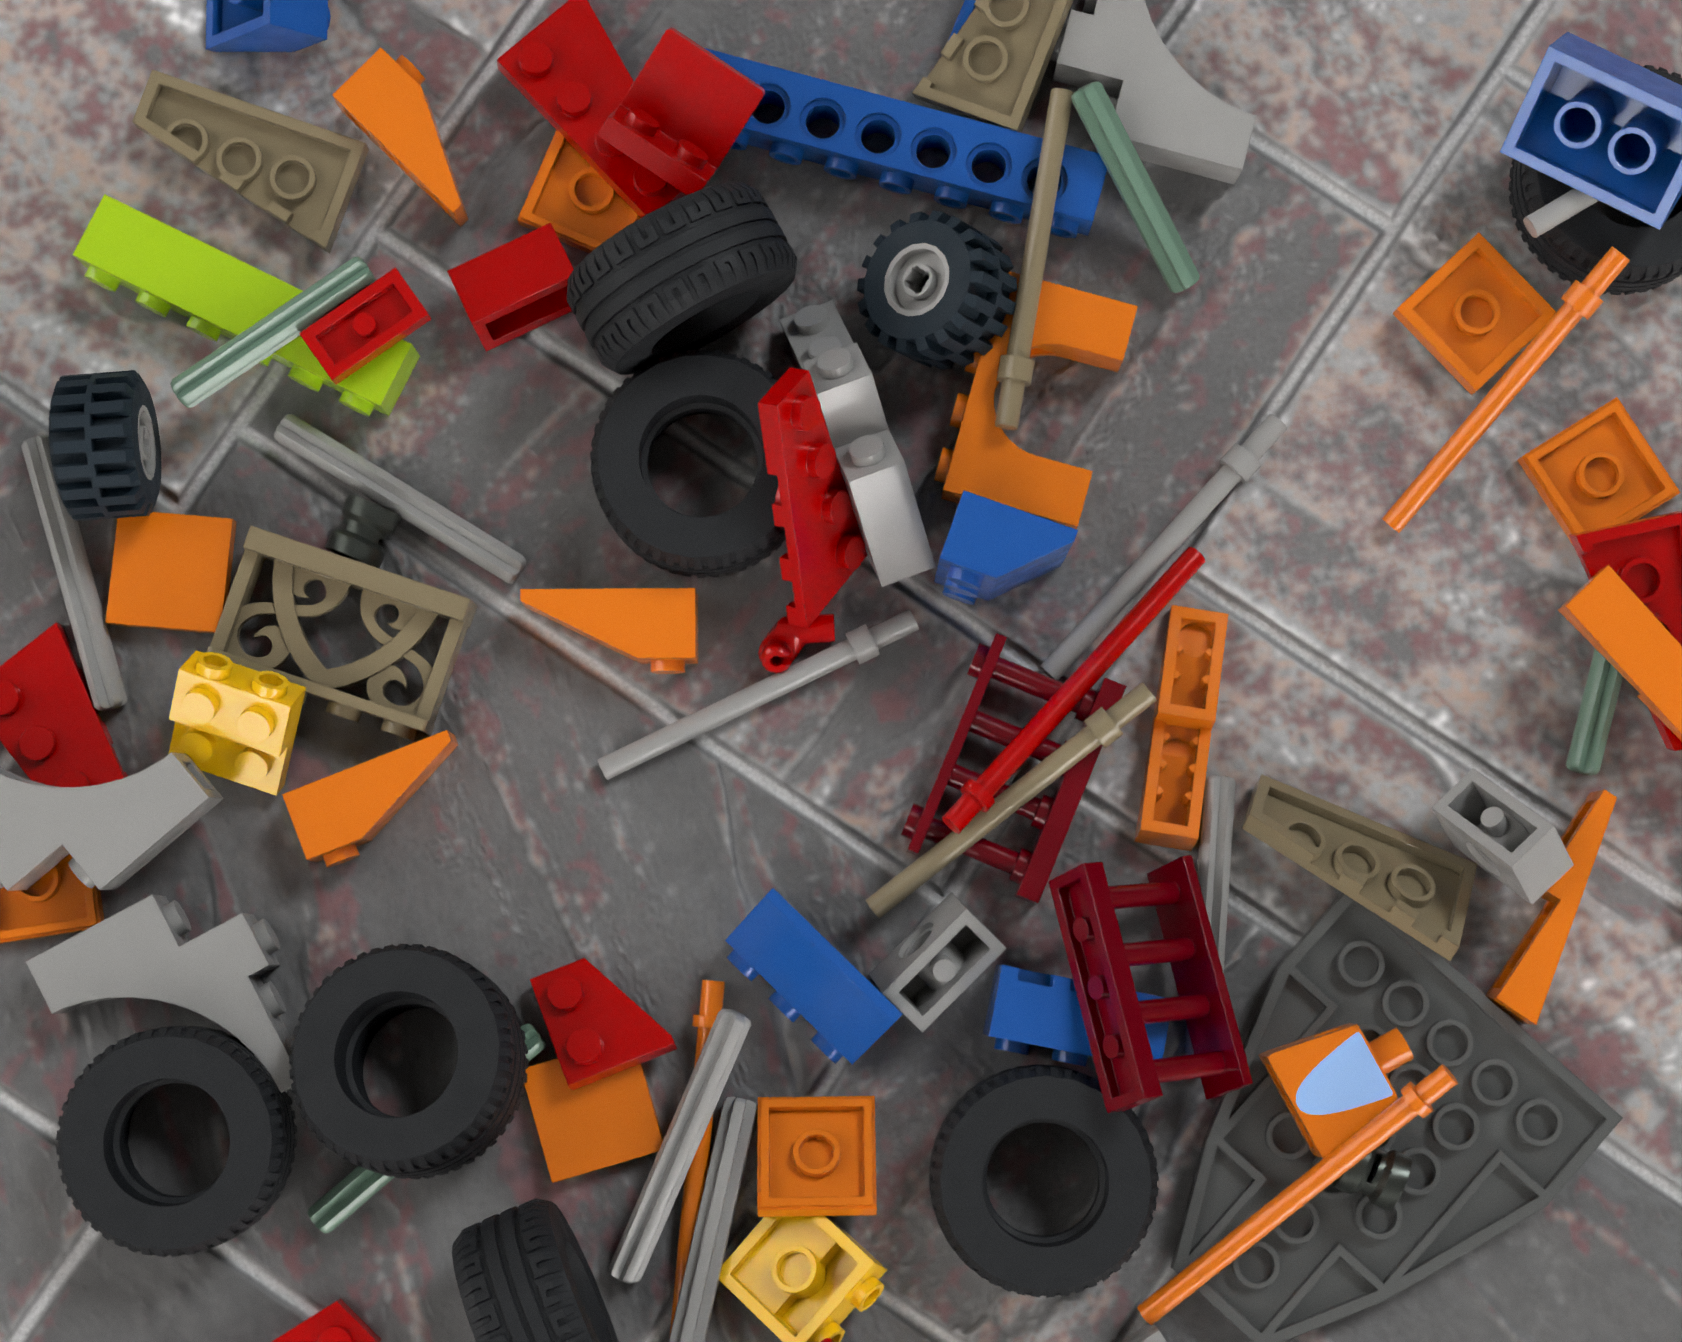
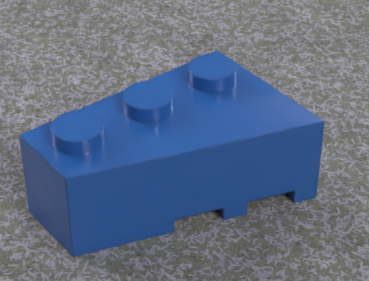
[983,965,1169,1066]

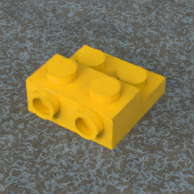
[168,650,306,796]
[719,1216,887,1342]

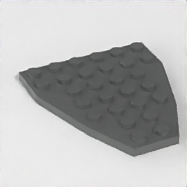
[1171,893,1623,1342]

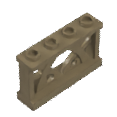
[206,525,477,741]

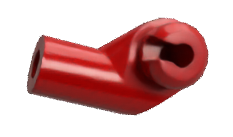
[758,614,835,673]

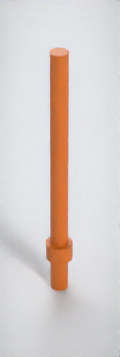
[1382,246,1630,533]

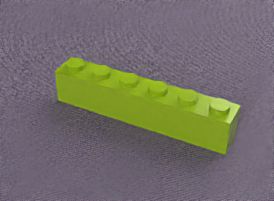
[72,194,420,417]

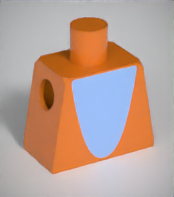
[1259,1023,1414,1158]

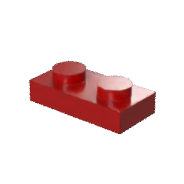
[299,267,432,385]

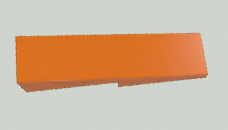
[1558,565,1682,742]
[1134,605,1228,851]
[1485,789,1617,1025]

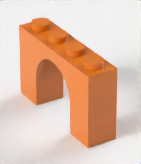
[934,271,1138,529]

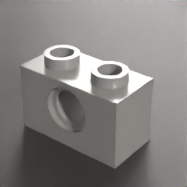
[1431,768,1574,905]
[869,892,1007,1033]

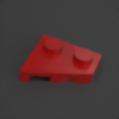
[530,958,677,1091]

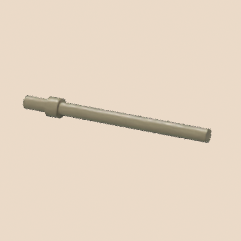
[995,88,1073,430]
[865,682,1157,918]

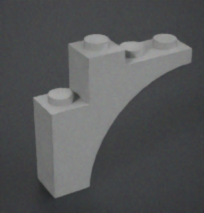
[1050,0,1257,185]
[779,300,936,587]
[0,752,224,891]
[26,894,295,1093]

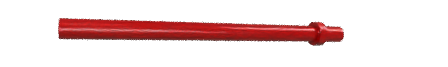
[942,547,1205,834]

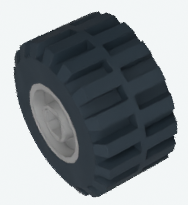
[857,210,1017,370]
[49,370,162,521]

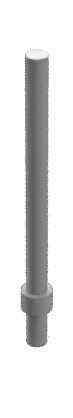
[1039,414,1287,680]
[597,609,919,780]

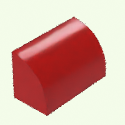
[447,222,574,352]

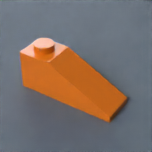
[332,47,469,227]
[520,588,698,674]
[282,730,458,868]

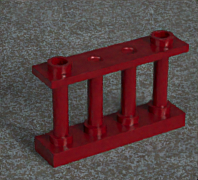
[901,633,1127,905]
[1048,855,1253,1113]

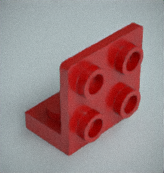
[597,27,765,195]

